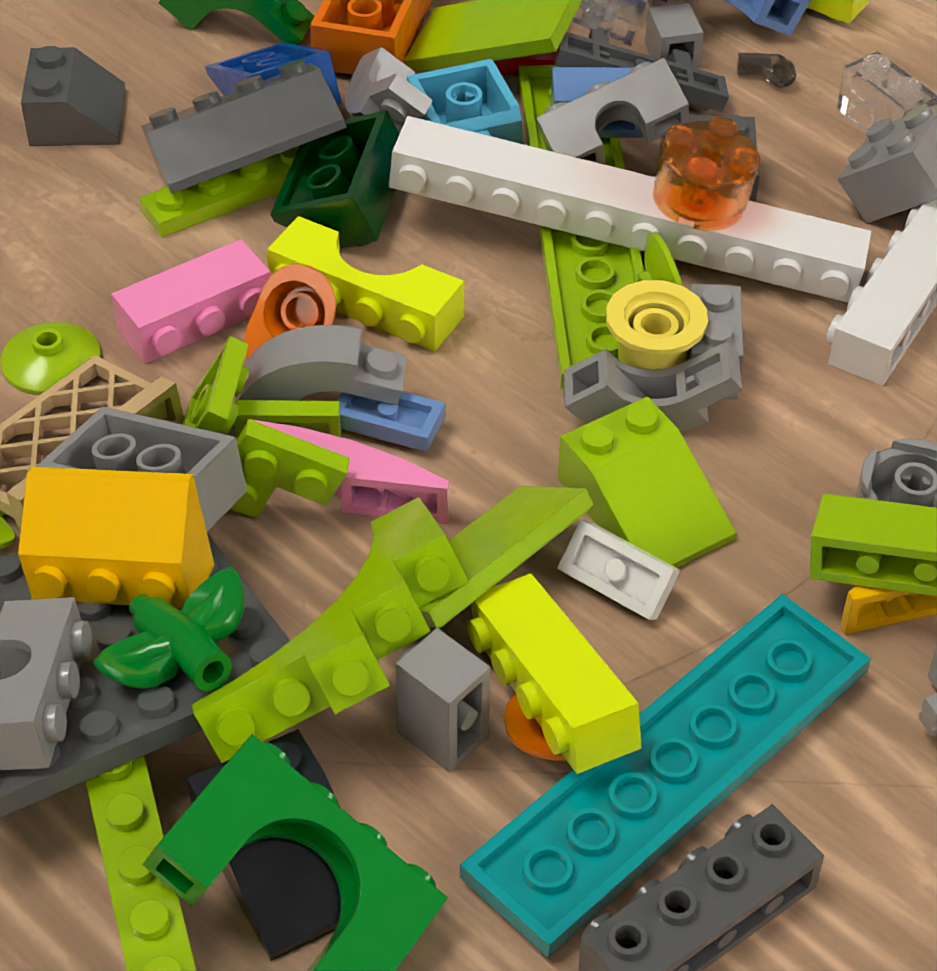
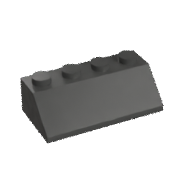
[141,60,347,194]

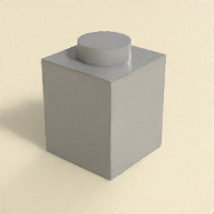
[645,3,704,69]

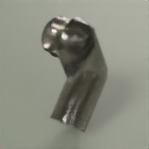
[737,53,797,88]

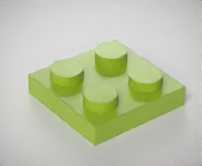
[182,336,250,434]

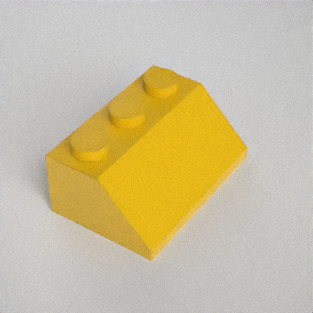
[18,467,215,609]

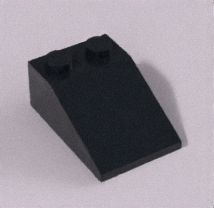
[187,729,341,961]

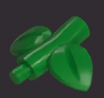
[94,566,244,691]

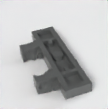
[554,25,729,112]

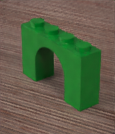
[142,734,448,971]

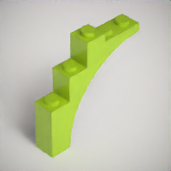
[191,497,469,763]

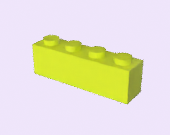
[467,573,642,774]

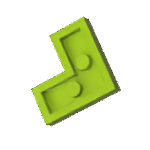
[230,419,350,519]

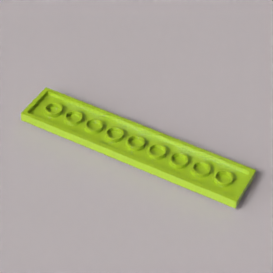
[518,65,644,388]

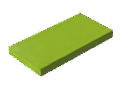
[403,0,583,73]
[419,486,594,629]

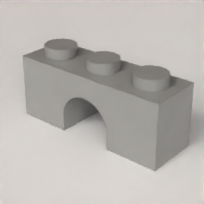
[537,58,690,164]
[0,597,92,770]

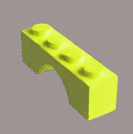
[267,216,465,352]

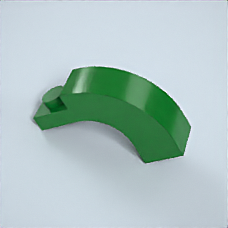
[158,0,315,45]

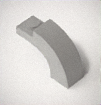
[345,47,433,132]
[236,325,406,405]
[564,341,742,432]

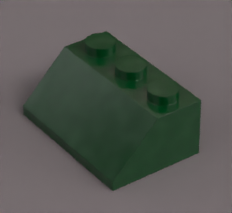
[270,110,399,248]

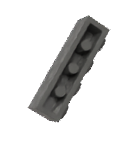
[578,804,824,971]

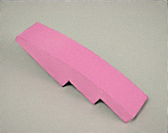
[247,419,449,524]

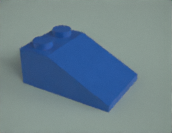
[205,42,342,105]

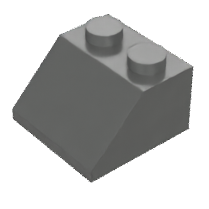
[21,46,126,146]

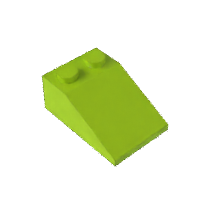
[558,396,737,568]

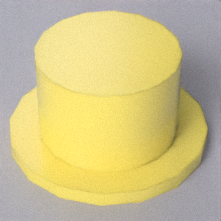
[606,280,708,370]

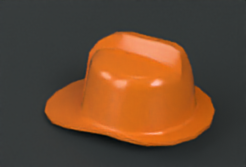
[244,264,337,359]

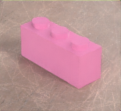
[111,239,271,364]

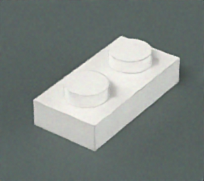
[557,520,681,620]

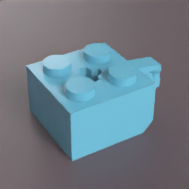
[407,59,522,144]

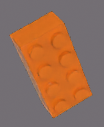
[310,0,432,74]

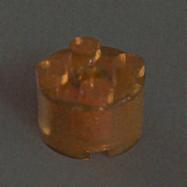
[652,116,760,231]

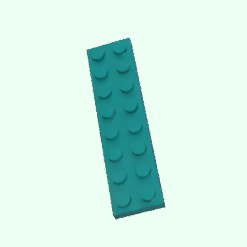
[460,593,871,958]

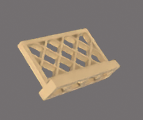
[0,355,184,533]

